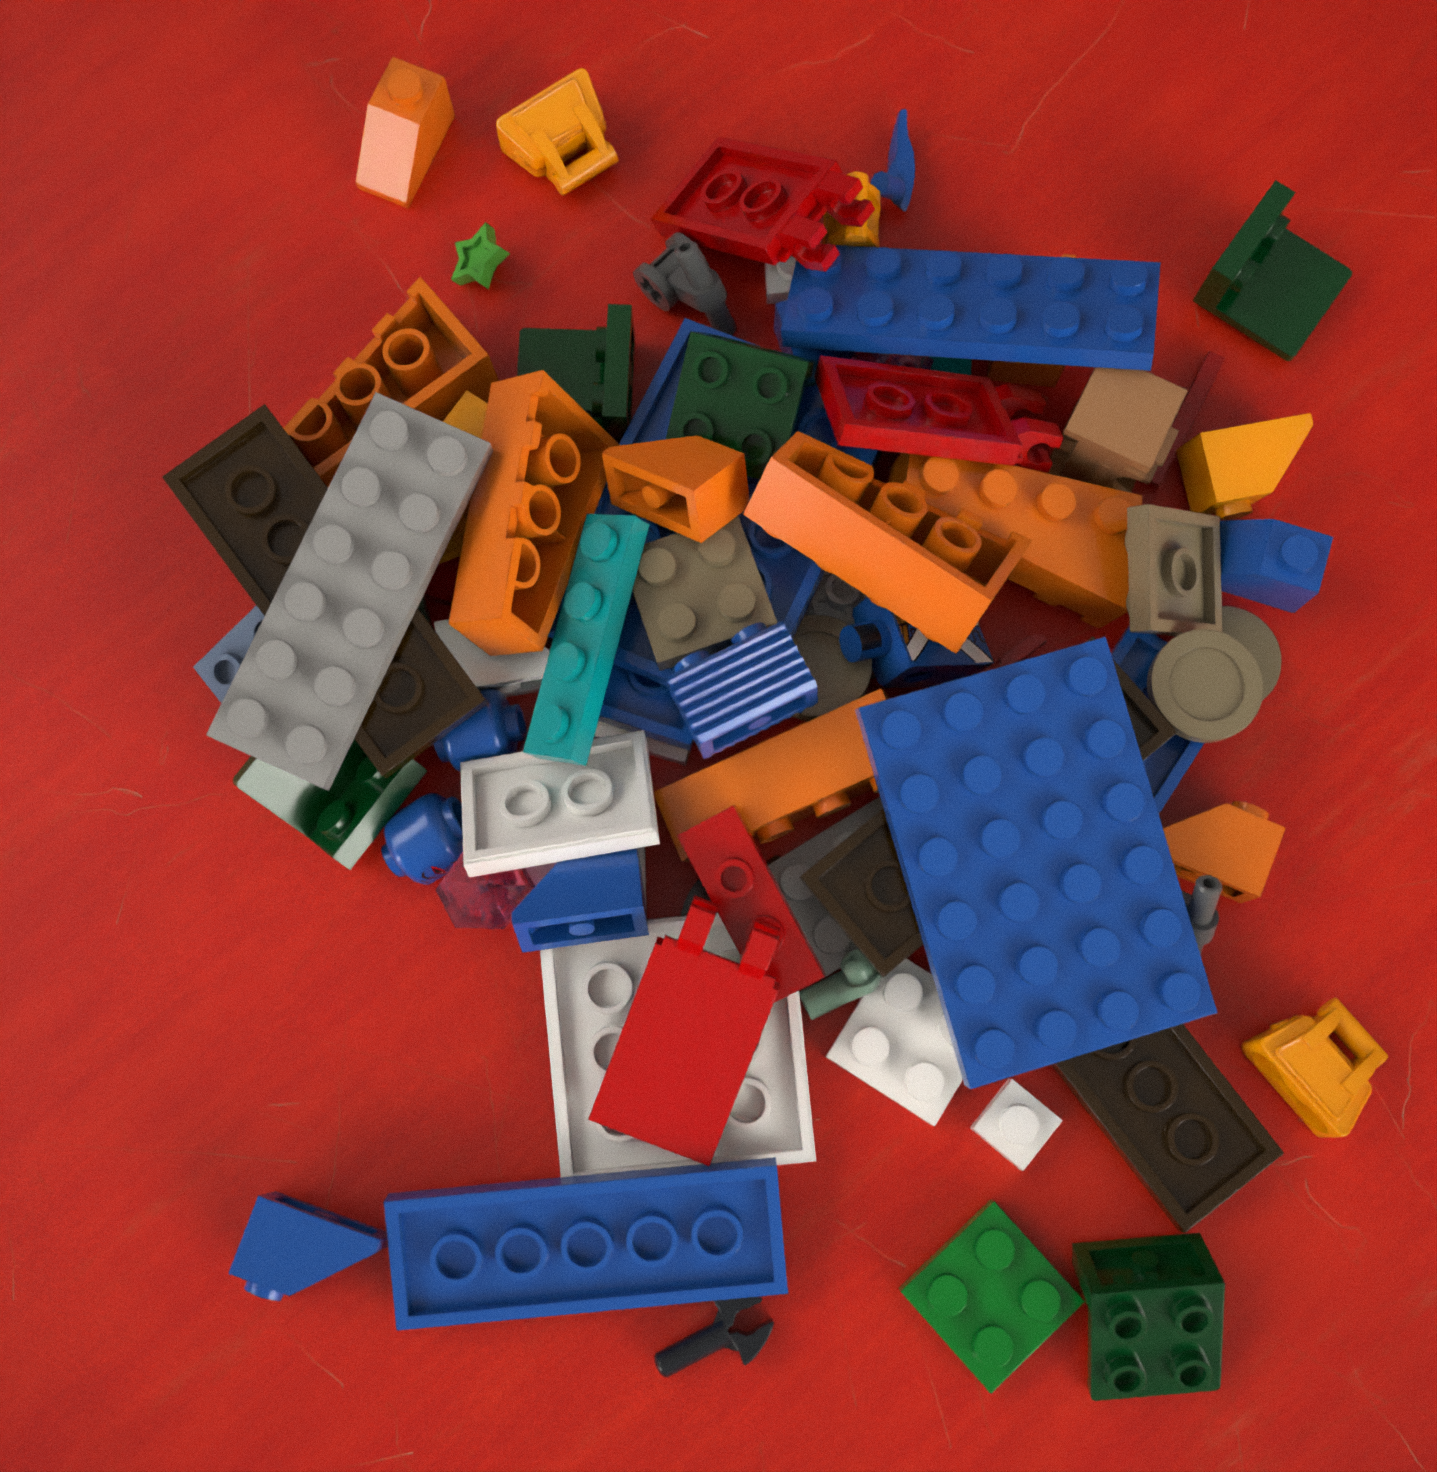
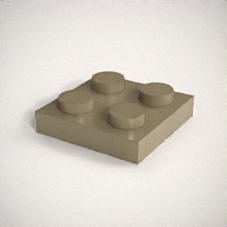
[1125,504,1222,636]
[632,516,778,671]

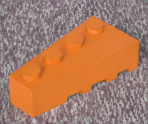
[284,277,499,487]
[448,370,620,656]
[743,431,1033,654]
[888,453,1143,629]
[654,688,891,862]

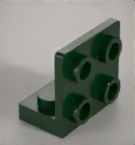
[1193,180,1352,361]
[517,304,636,443]
[666,331,818,479]
[233,739,428,870]
[1072,1233,1225,1401]

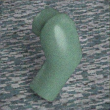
[799,950,881,1021]

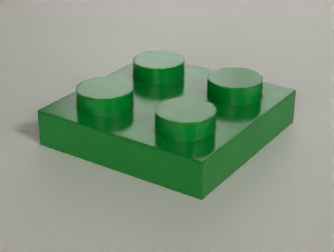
[898,1200,1085,1394]

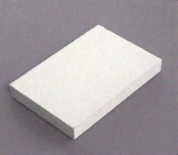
[460,730,660,877]

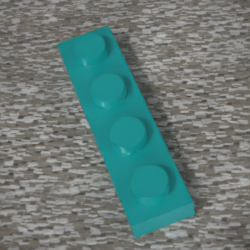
[523,514,649,766]

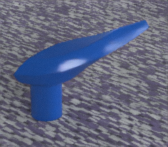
[870,109,915,212]

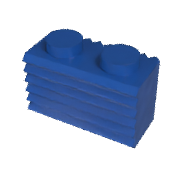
[666,621,818,758]

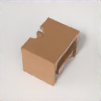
[1049,367,1188,493]

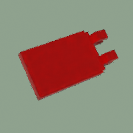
[650,137,875,272]
[814,355,1064,473]
[588,895,780,1166]

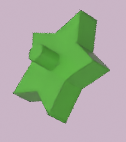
[451,222,510,289]

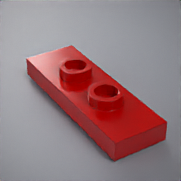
[677,804,826,1003]

